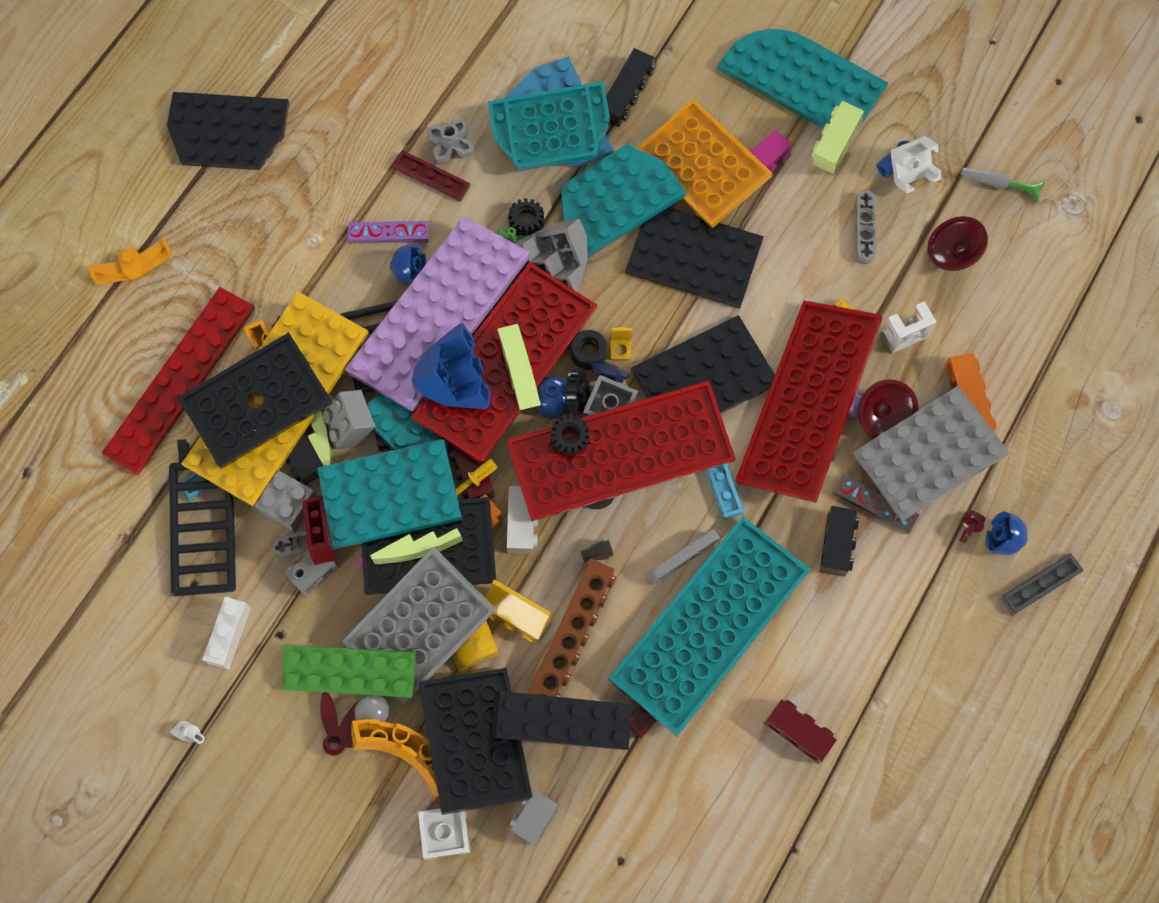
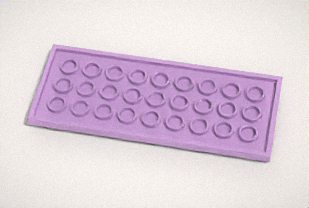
[345,216,531,413]

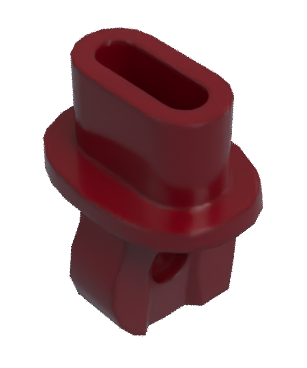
[959,510,986,543]

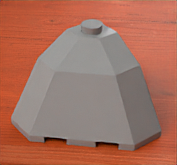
[514,218,588,292]

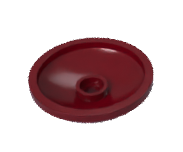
[927,216,988,271]
[858,379,919,439]

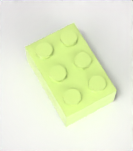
[811,101,864,174]

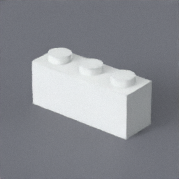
[507,486,538,554]
[202,597,251,670]

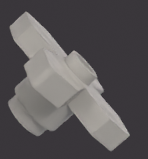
[427,118,474,164]

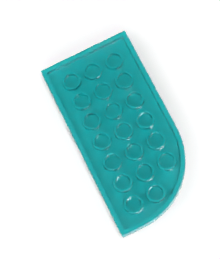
[717,29,888,131]

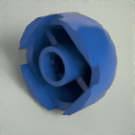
[390,244,427,285]
[534,376,569,419]
[986,511,1028,556]

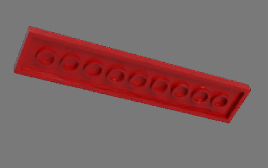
[101,287,255,475]

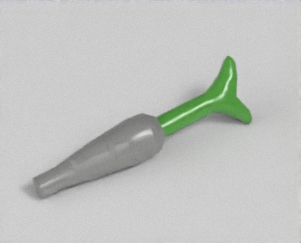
[961,167,1045,203]

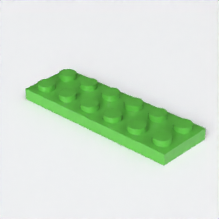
[282,644,416,698]

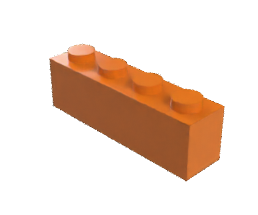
[945,353,996,432]

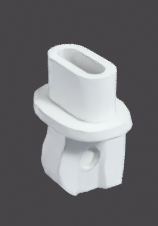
[170,720,205,744]

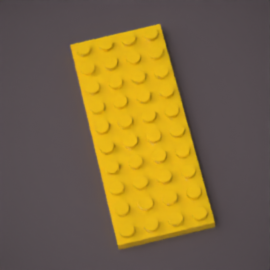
[182,291,369,508]

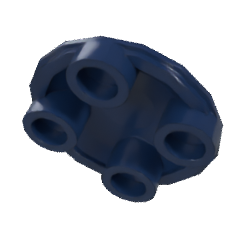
[590,362,630,383]

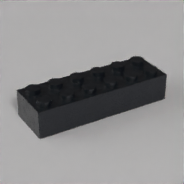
[491,691,632,750]

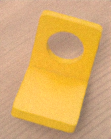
[610,327,632,360]

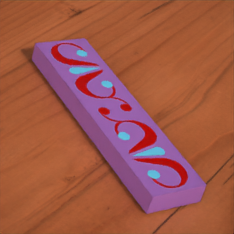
[348,221,429,244]

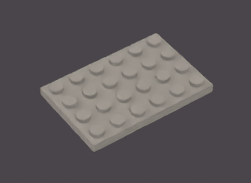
[853,386,1009,522]
[342,547,497,704]

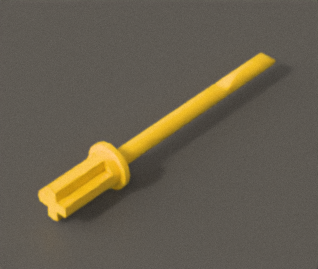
[455,458,498,495]

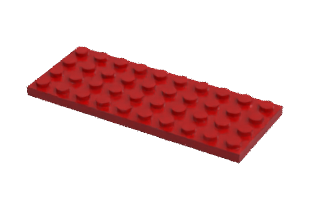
[411,262,597,465]
[735,300,883,503]
[507,381,736,522]

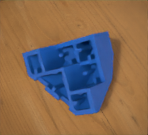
[412,323,491,409]

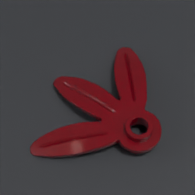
[320,692,361,756]

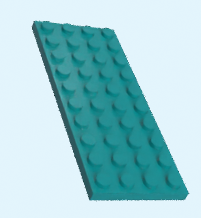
[608,516,811,737]

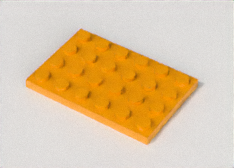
[637,98,772,228]

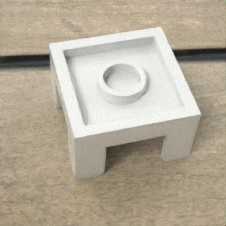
[890,136,942,193]
[880,301,936,354]
[418,809,471,860]

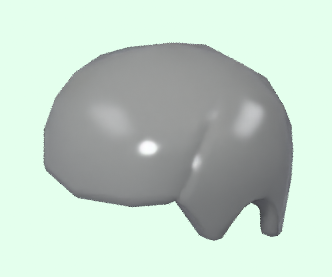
[354,695,389,722]

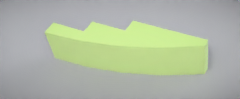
[497,324,541,410]
[308,410,333,466]
[370,528,462,564]

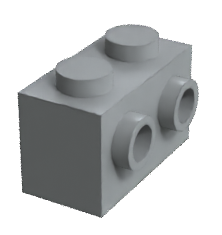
[285,550,338,597]
[510,790,558,846]

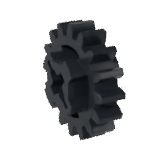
[563,369,591,414]

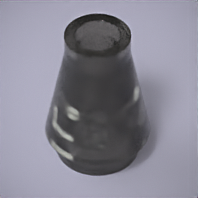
[581,539,614,563]

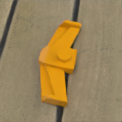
[87,237,173,285]

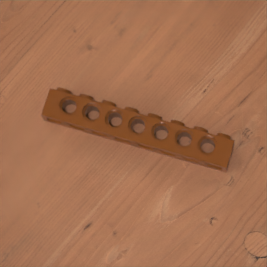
[527,558,616,697]

